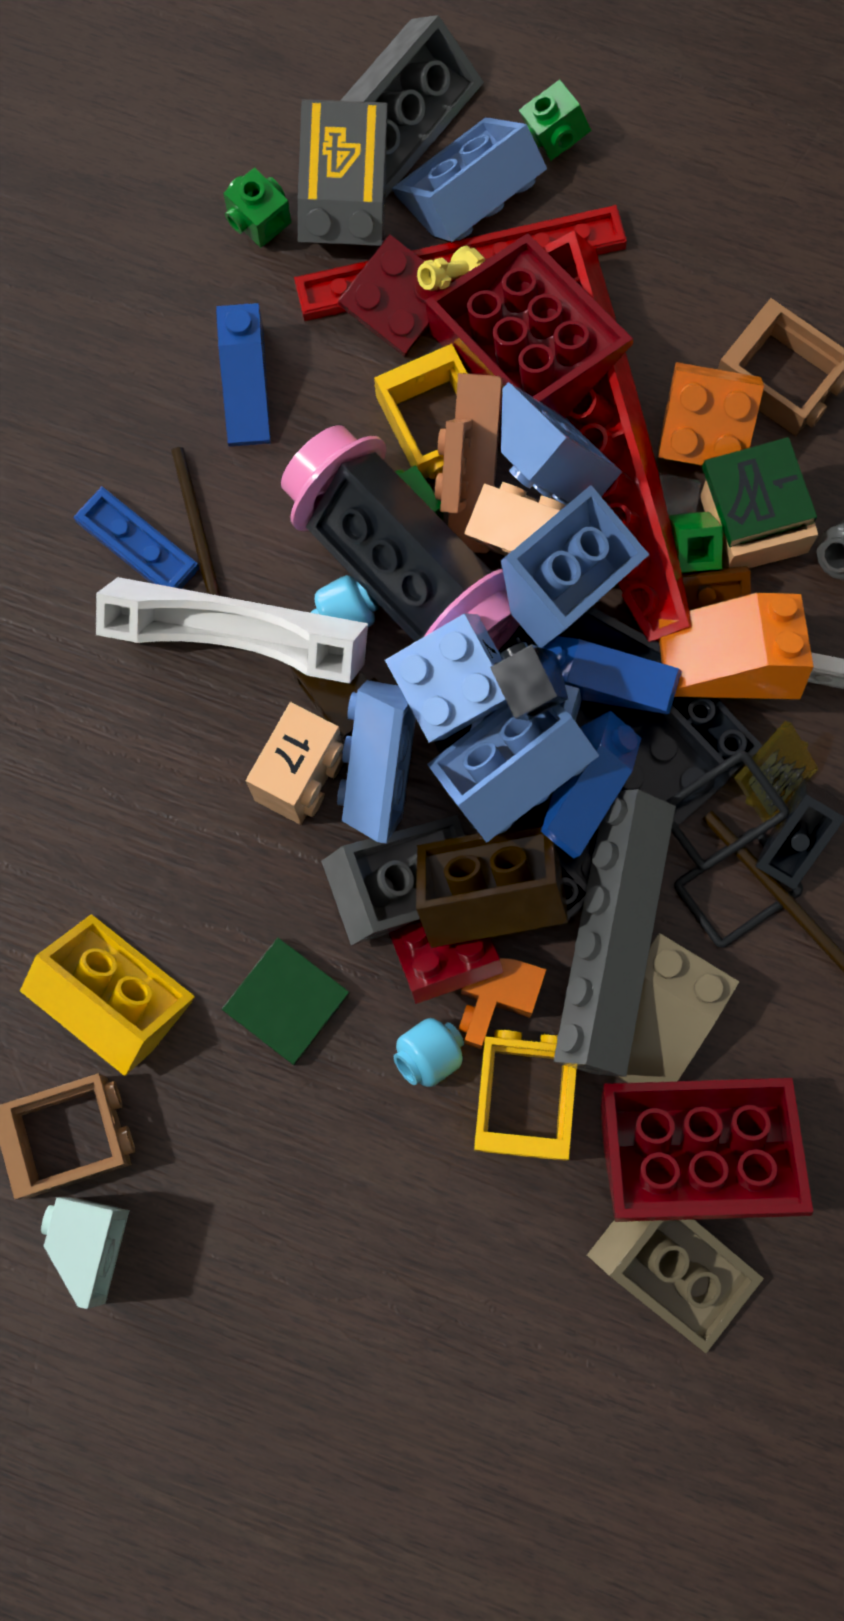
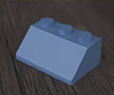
[392,117,547,242]
[501,382,622,505]
[501,485,649,648]
[337,680,416,844]
[427,704,599,842]

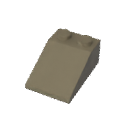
[617,933,739,1083]
[587,1219,764,1353]

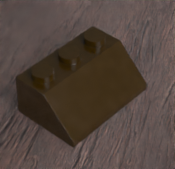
[416,821,568,948]

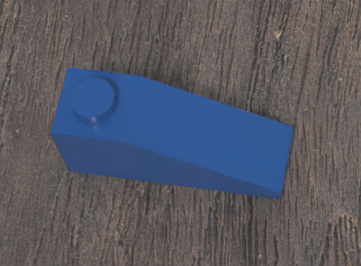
[216,303,271,447]
[536,636,682,714]
[541,711,641,859]

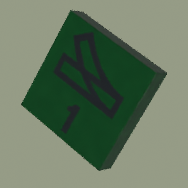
[702,437,817,547]

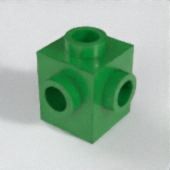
[519,80,592,161]
[223,167,292,248]

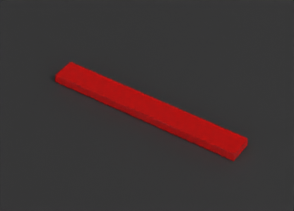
[294,205,627,321]

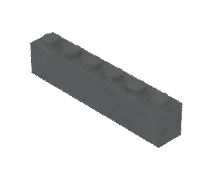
[553,789,676,1077]

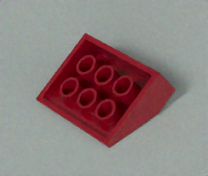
[425,233,633,417]
[600,1078,813,1222]

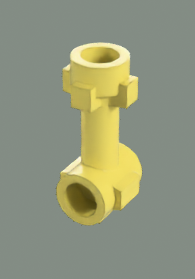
[417,246,485,291]

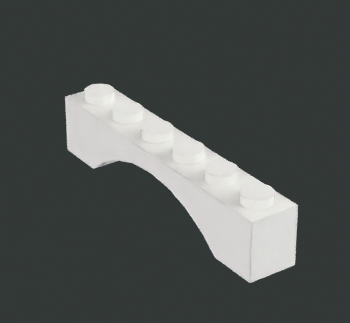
[96,577,368,683]

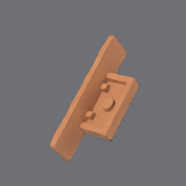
[435,373,503,553]

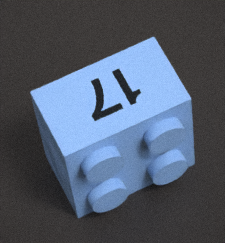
[385,613,508,742]

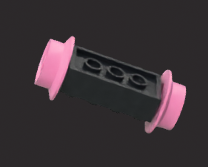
[281,425,520,651]

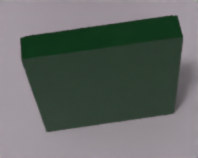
[221,937,350,1066]

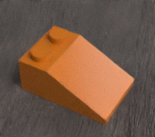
[659,593,814,699]

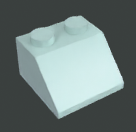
[41,1197,129,1309]

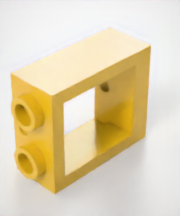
[374,344,467,479]
[474,1030,576,1161]

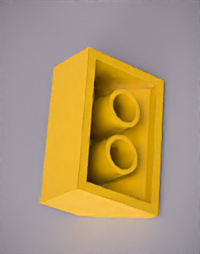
[20,914,195,1076]

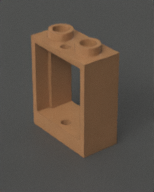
[717,298,844,437]
[0,1073,135,1199]

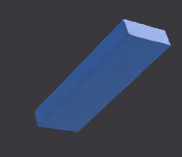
[73,486,200,589]

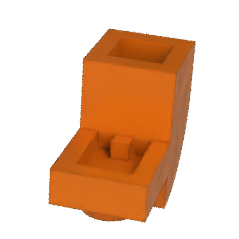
[459,958,546,1049]

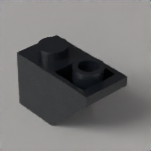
[490,642,568,721]

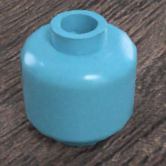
[311,575,379,627]
[394,1018,464,1087]

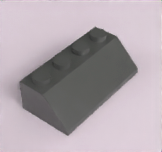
[340,15,484,197]

